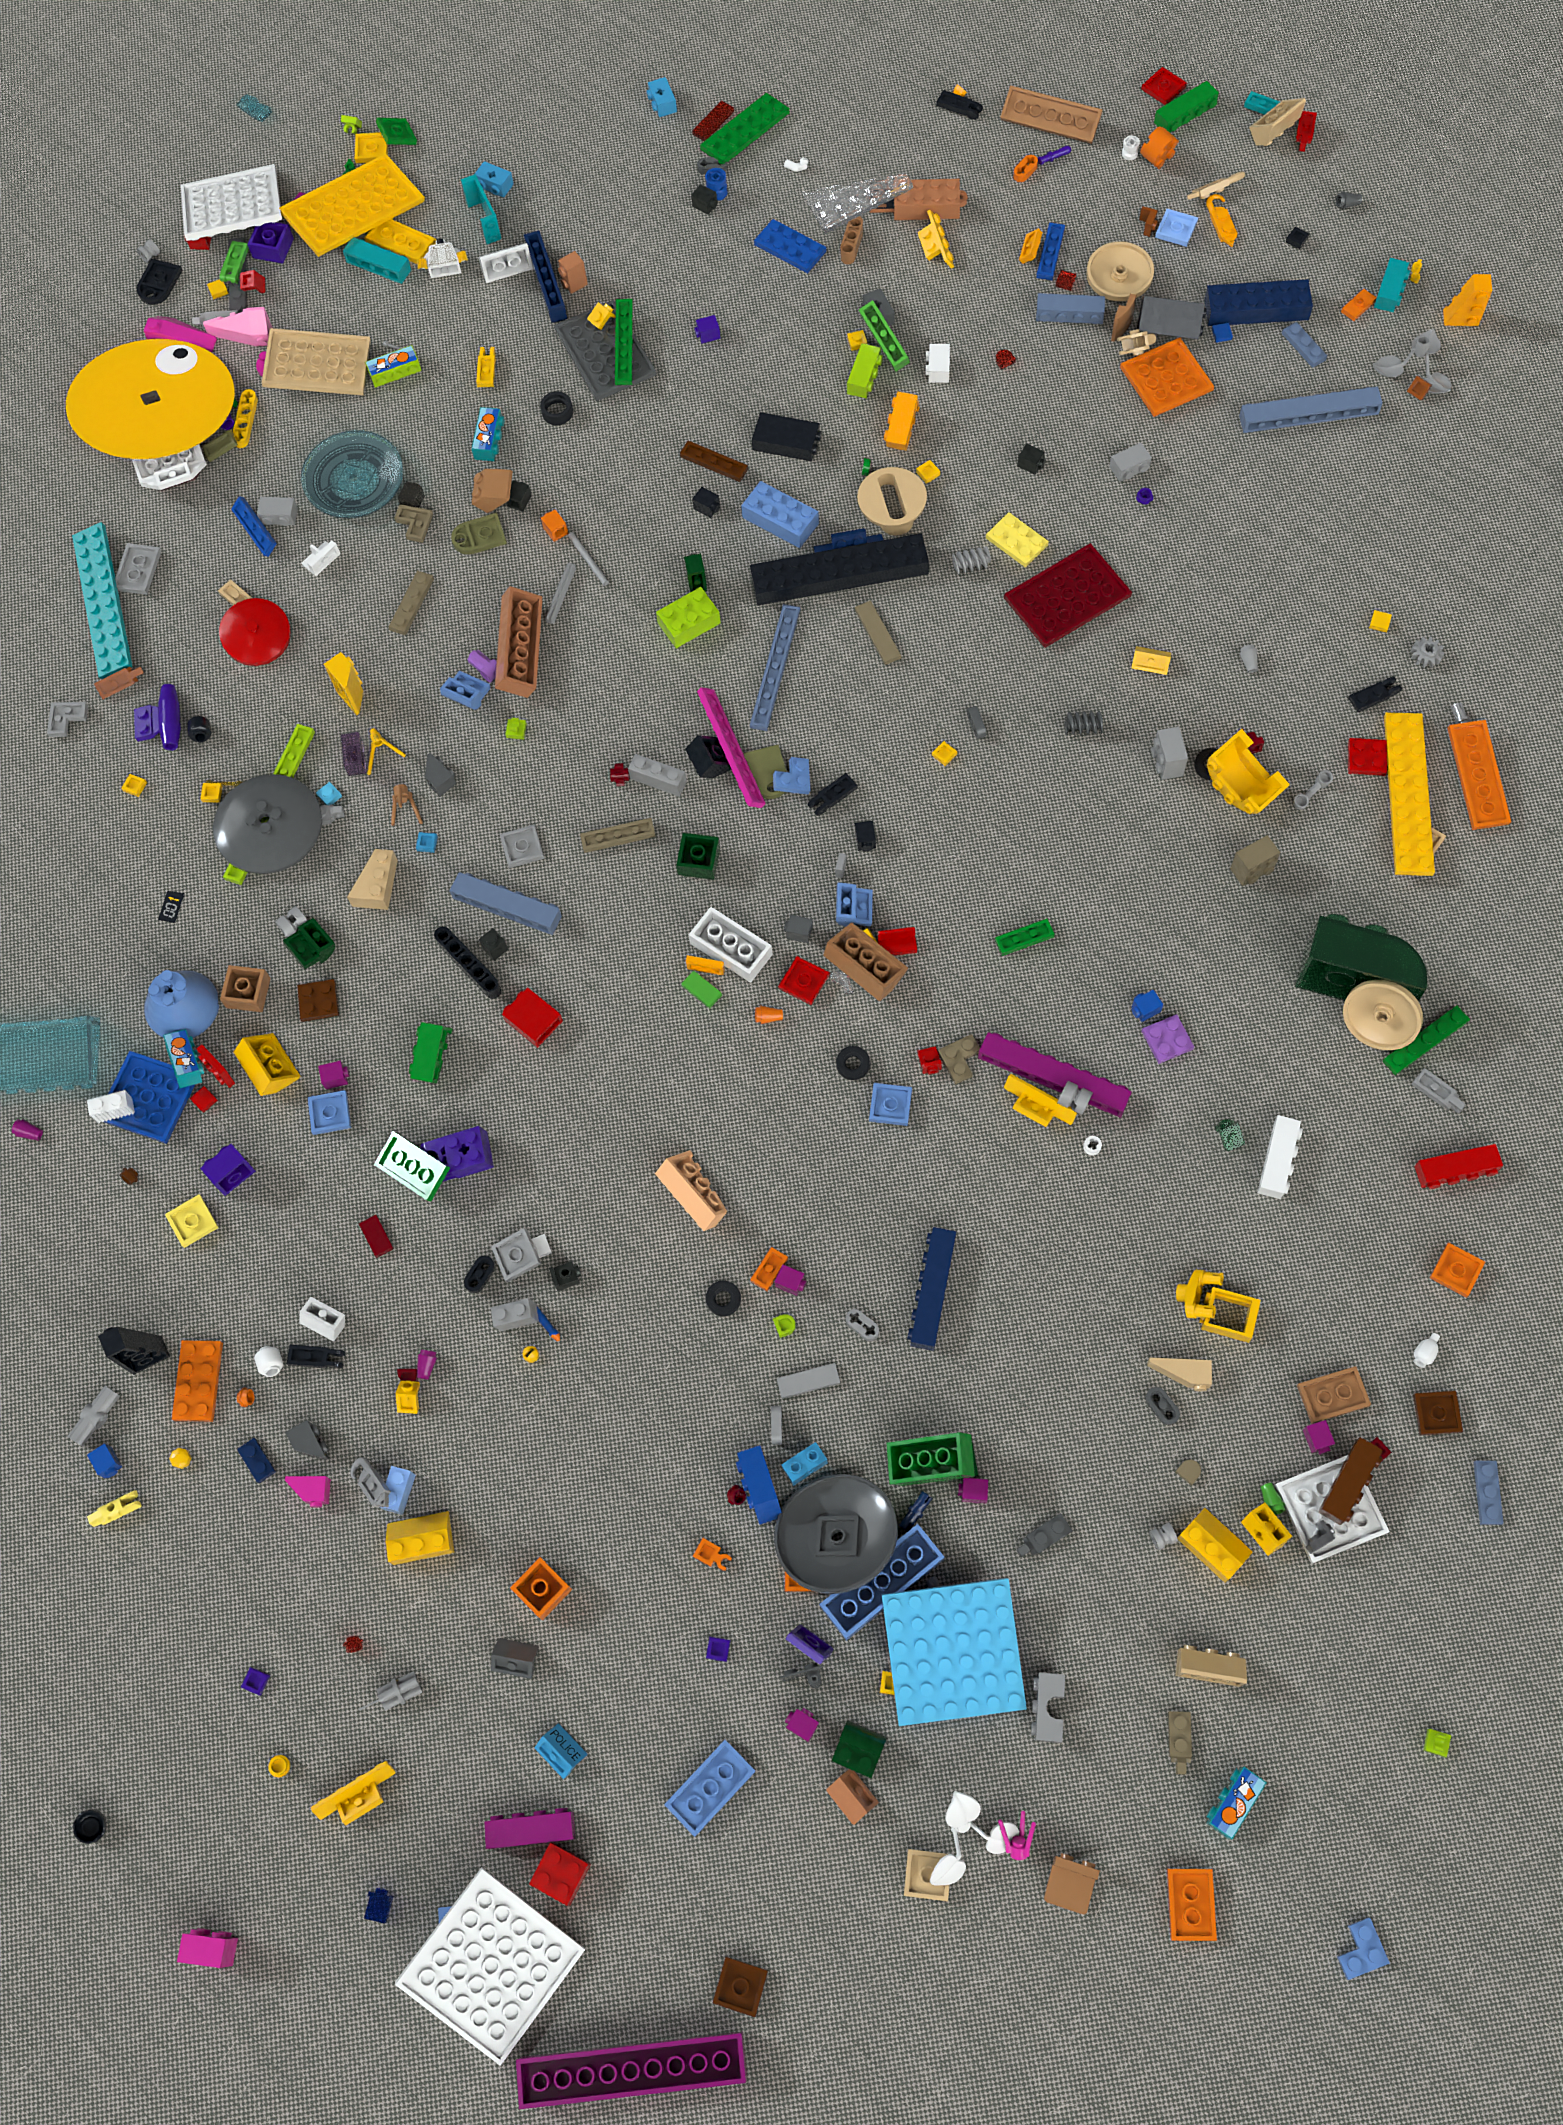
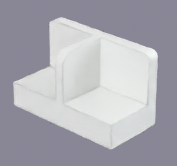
[302,540,340,576]

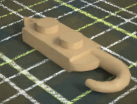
[1187,171,1245,200]

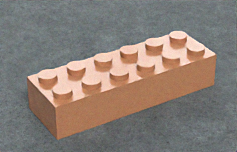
[495,586,542,698]

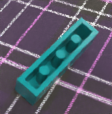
[343,238,412,284]

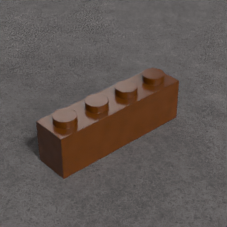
[1318,1437,1383,1525]

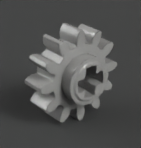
[1410,637,1445,668]

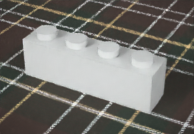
[1257,1115,1303,1199]

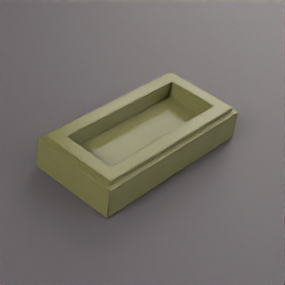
[202,430,238,462]

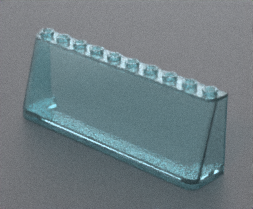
[0,1016,101,1094]

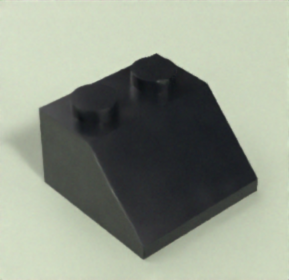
[685,735,732,778]

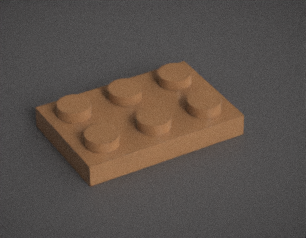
[1297,1366,1371,1424]

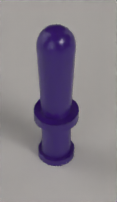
[1038,145,1071,165]

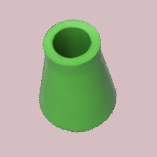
[1260,1483,1285,1515]

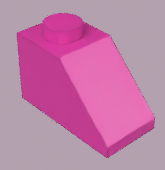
[285,1476,331,1508]

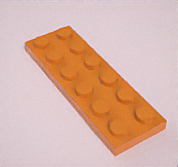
[1447,720,1511,830]

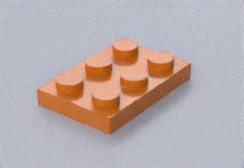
[1167,1869,1217,1941]

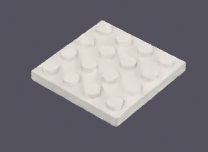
[1275,1455,1390,1564]

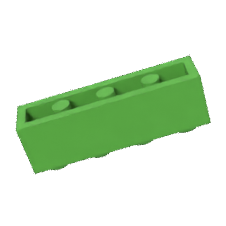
[859,300,910,372]

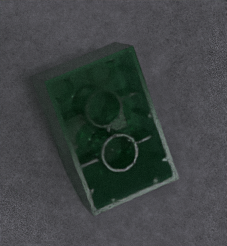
[1295,914,1427,1002]

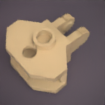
[1117,329,1156,356]

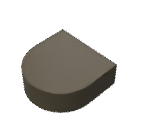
[1175,1460,1201,1486]

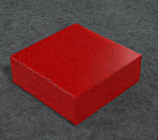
[190,1086,218,1113]

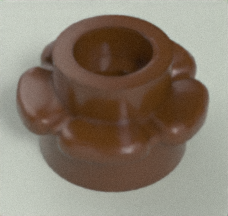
[120,1167,138,1185]

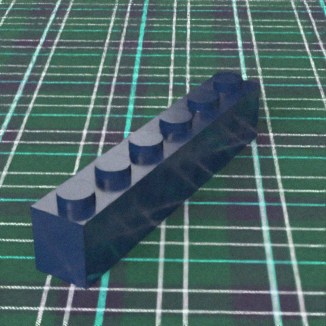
[524,230,567,323]
[907,1227,956,1351]

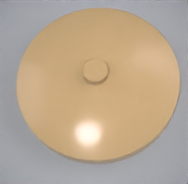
[1086,242,1154,301]
[1343,980,1423,1050]

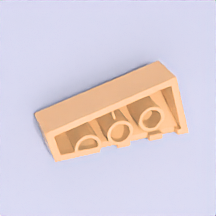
[655,1150,727,1231]

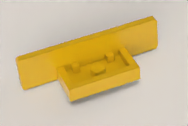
[917,210,954,269]
[1004,1074,1077,1127]
[311,1761,395,1826]

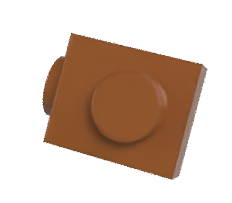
[1139,206,1158,237]

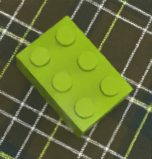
[656,587,721,648]

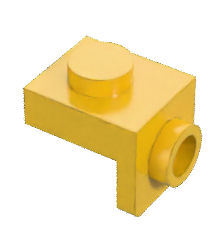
[587,302,616,330]

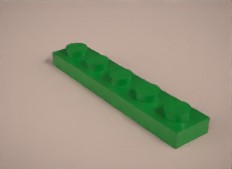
[1382,1005,1470,1076]

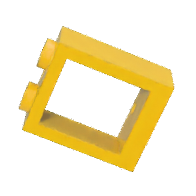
[1199,1287,1261,1343]

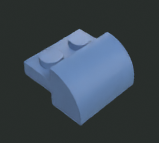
[440,671,490,710]
[836,883,873,927]

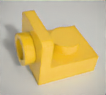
[395,1381,420,1414]

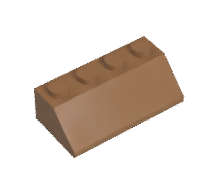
[823,922,908,1001]

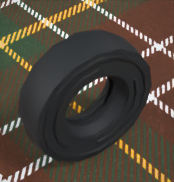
[1194,748,1218,780]
[836,1046,870,1080]
[705,1280,741,1316]

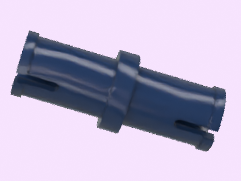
[898,1491,933,1532]

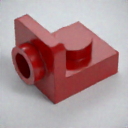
[917,1046,942,1075]

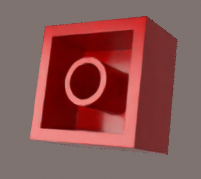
[529,1843,591,1906]

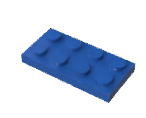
[754,219,826,274]

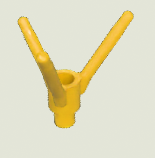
[367,728,406,775]

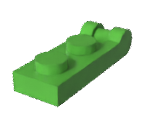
[220,241,249,284]

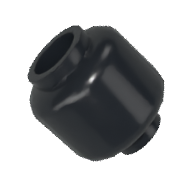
[187,716,212,743]

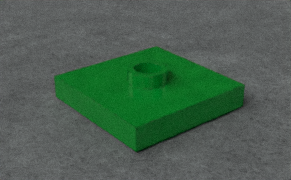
[376,117,417,145]

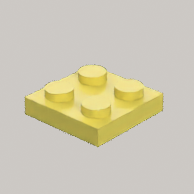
[165,1194,219,1248]

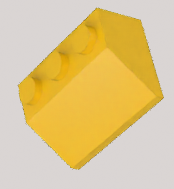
[324,652,364,716]
[234,1033,301,1096]
[1177,1508,1253,1583]
[386,1511,455,1565]

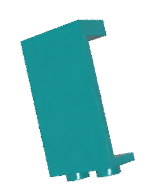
[460,174,502,245]

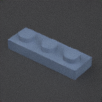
[1282,322,1327,368]
[1473,1461,1504,1525]

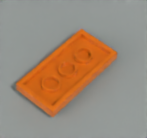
[172,1340,223,1422]

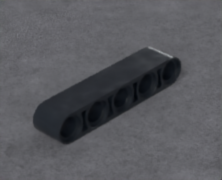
[434,926,501,999]

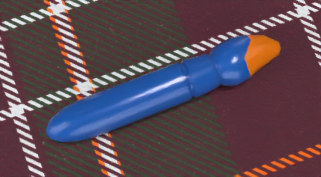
[536,1305,560,1341]

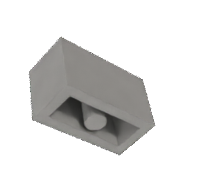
[1109,443,1152,482]
[257,497,298,526]
[491,1298,539,1331]

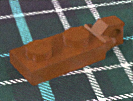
[94,666,144,699]

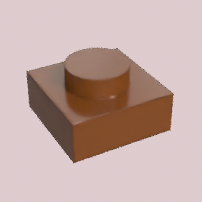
[1407,376,1432,400]

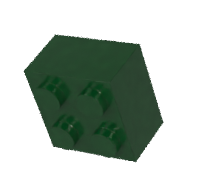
[676,833,720,880]

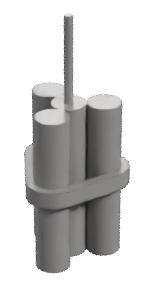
[359,1671,423,1711]

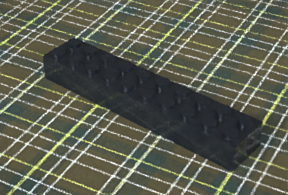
[750,533,929,606]

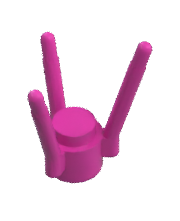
[998,1811,1036,1860]

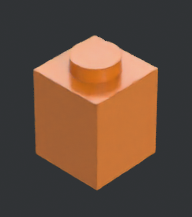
[541,510,568,542]

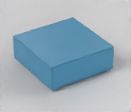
[416,832,438,853]

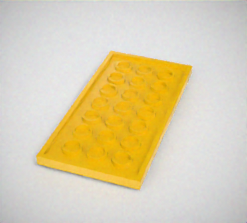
[279,153,425,257]

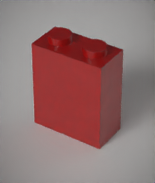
[502,987,563,1048]

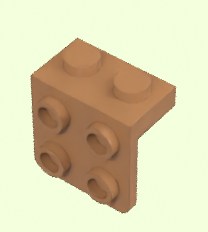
[1044,1853,1100,1915]

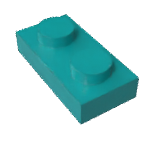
[1244,91,1280,115]

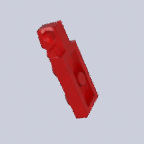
[1296,111,1317,152]

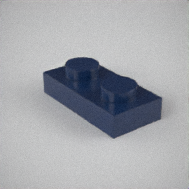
[237,1438,276,1484]

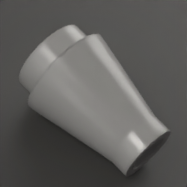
[1239,645,1258,673]

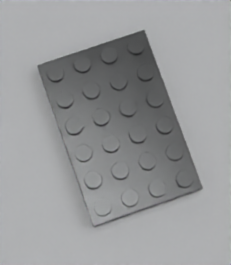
[554,300,656,401]

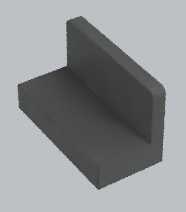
[491,1638,539,1679]

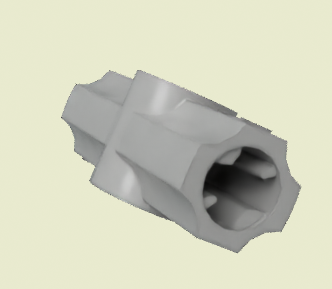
[67,1386,120,1447]

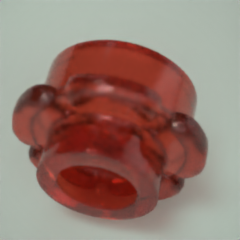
[343,1636,364,1653]

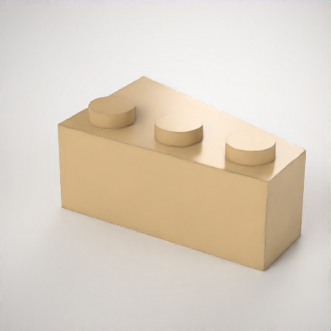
[347,849,398,910]

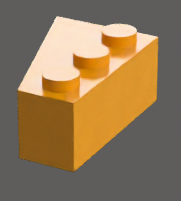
[884,391,920,451]

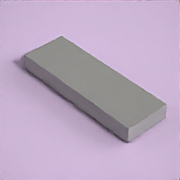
[776,1363,840,1399]

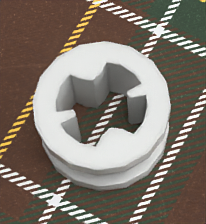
[1083,1136,1102,1156]

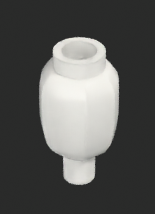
[1414,1333,1440,1368]

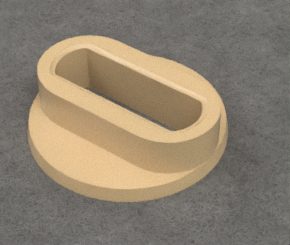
[857,467,927,536]

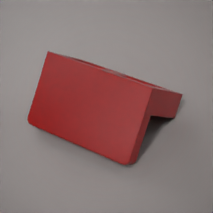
[878,927,917,956]

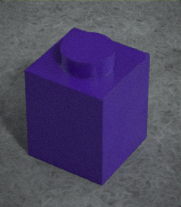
[694,315,721,344]

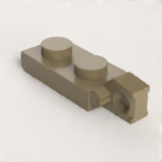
[1168,1711,1192,1775]

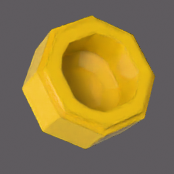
[169,1448,192,1469]

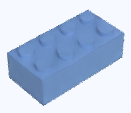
[741,481,819,548]

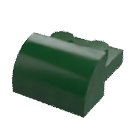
[283,918,335,970]
[831,1720,887,1779]

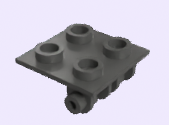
[780,1663,823,1689]

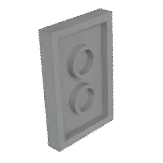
[115,543,162,595]

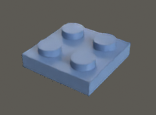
[869,1083,912,1126]
[308,1090,351,1135]

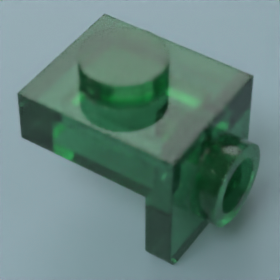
[1214,1119,1245,1151]

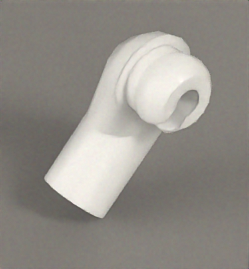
[784,157,809,172]

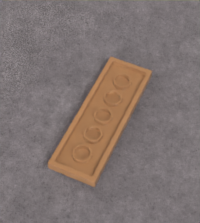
[1000,85,1103,144]

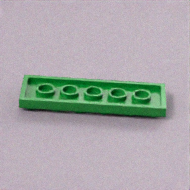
[700,92,790,164]

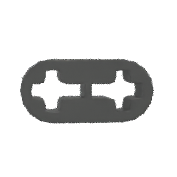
[697,157,728,175]
[967,706,986,739]

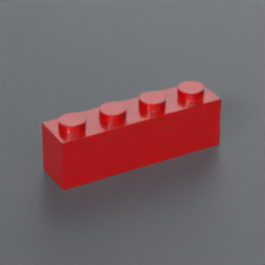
[1414,1144,1504,1189]

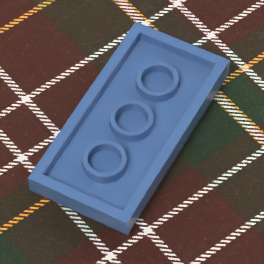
[664,1740,756,1837]

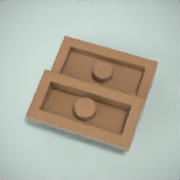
[1111,293,1137,342]

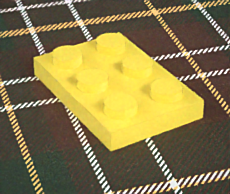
[986,512,1049,568]

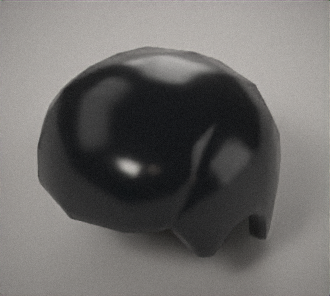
[73,1809,107,1844]

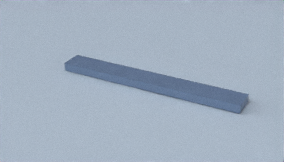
[750,604,800,731]

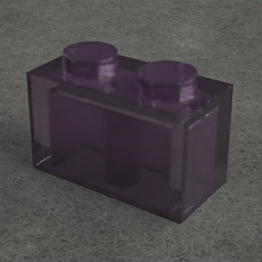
[341,732,367,776]

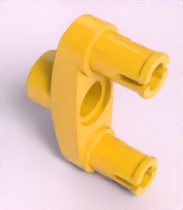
[1176,1269,1224,1319]

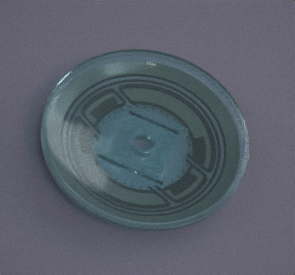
[301,430,403,518]

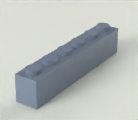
[449,872,562,935]

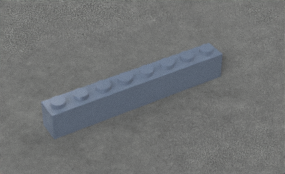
[1239,386,1383,433]

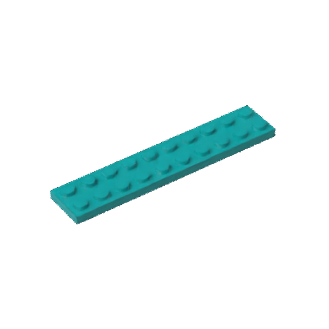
[72,522,133,679]

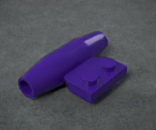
[134,684,181,751]

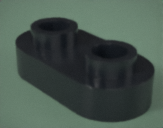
[464,1256,495,1293]

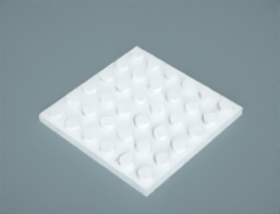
[181,164,282,241]
[395,1867,585,2066]

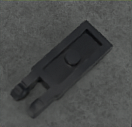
[936,90,983,120]
[1348,676,1402,713]
[807,773,858,816]
[286,1344,345,1369]

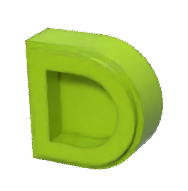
[773,1314,796,1338]

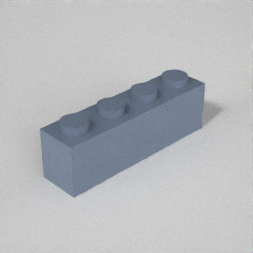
[1036,293,1105,324]

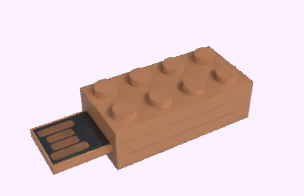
[870,179,968,220]

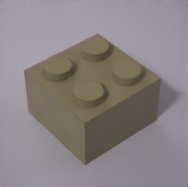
[1230,835,1280,886]

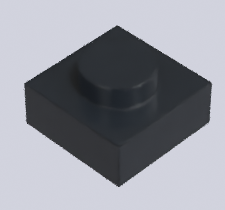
[1286,227,1310,249]

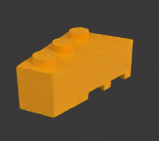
[1443,274,1492,326]

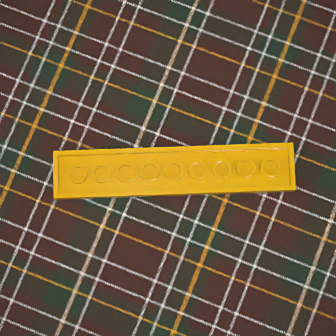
[1384,712,1435,876]

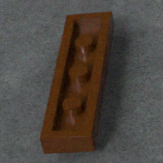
[680,440,748,482]

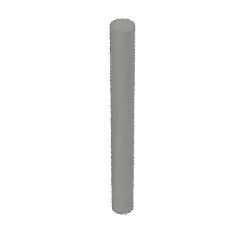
[568,532,609,586]

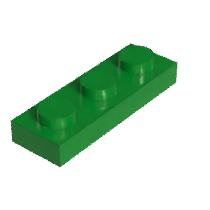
[995,919,1055,956]

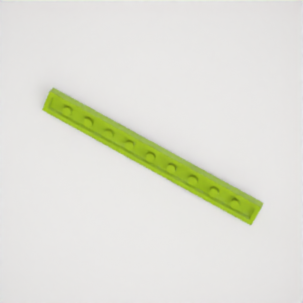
[223,724,315,885]

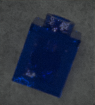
[364,1887,394,1924]

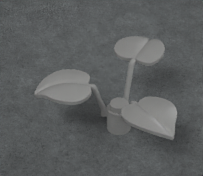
[1373,329,1452,394]

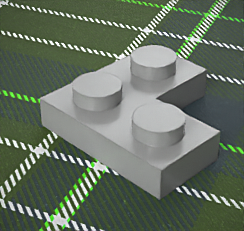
[47,702,88,737]

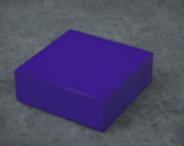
[706,1637,731,1662]
[241,1667,270,1696]

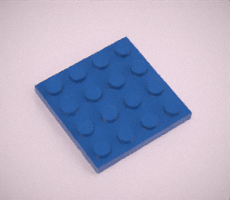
[104,1051,195,1144]

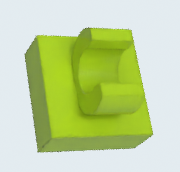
[341,115,362,135]
[505,718,527,739]
[1423,1729,1451,1757]

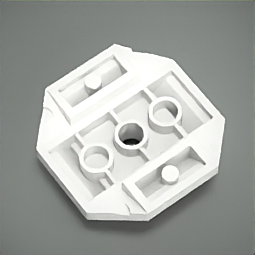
[132,444,207,491]

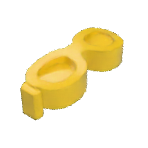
[1410,259,1422,283]

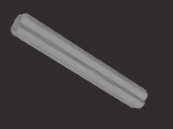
[545,563,576,624]

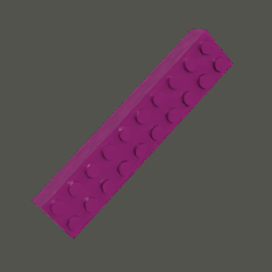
[516,2031,747,2110]

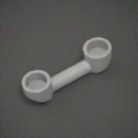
[1293,770,1333,810]

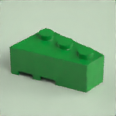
[409,1022,453,1083]

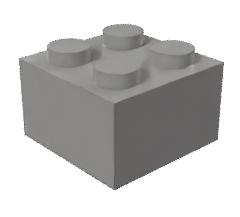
[1151,726,1188,780]

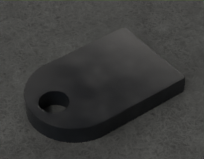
[137,258,183,305]

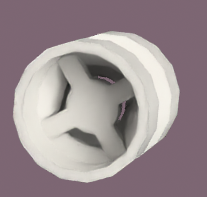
[1122,135,1140,160]

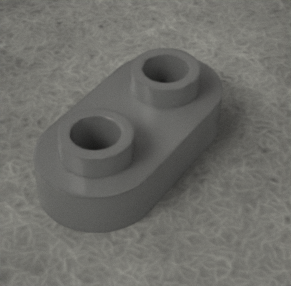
[1145,1387,1180,1425]

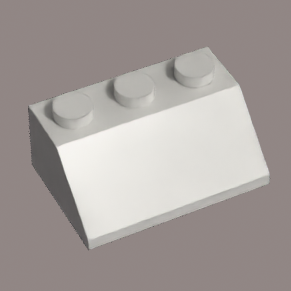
[478,243,533,283]

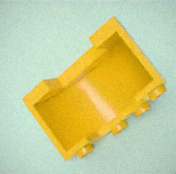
[1207,729,1290,814]

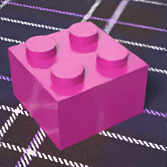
[177,1928,238,1968]

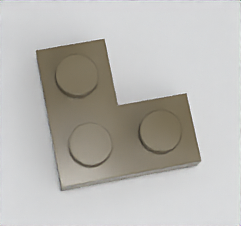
[394,504,433,543]
[938,1034,980,1085]

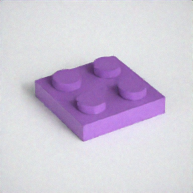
[1141,1014,1194,1064]

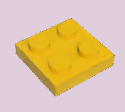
[354,132,388,163]

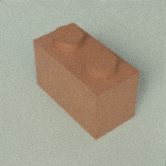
[558,251,588,294]

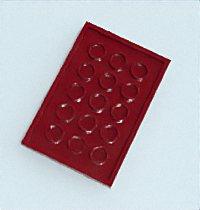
[1004,543,1132,648]

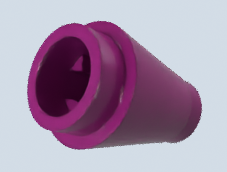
[11,1119,43,1141]
[417,1350,437,1380]

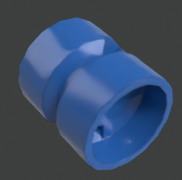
[705,168,728,201]

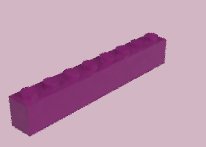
[978,1032,1132,1118]

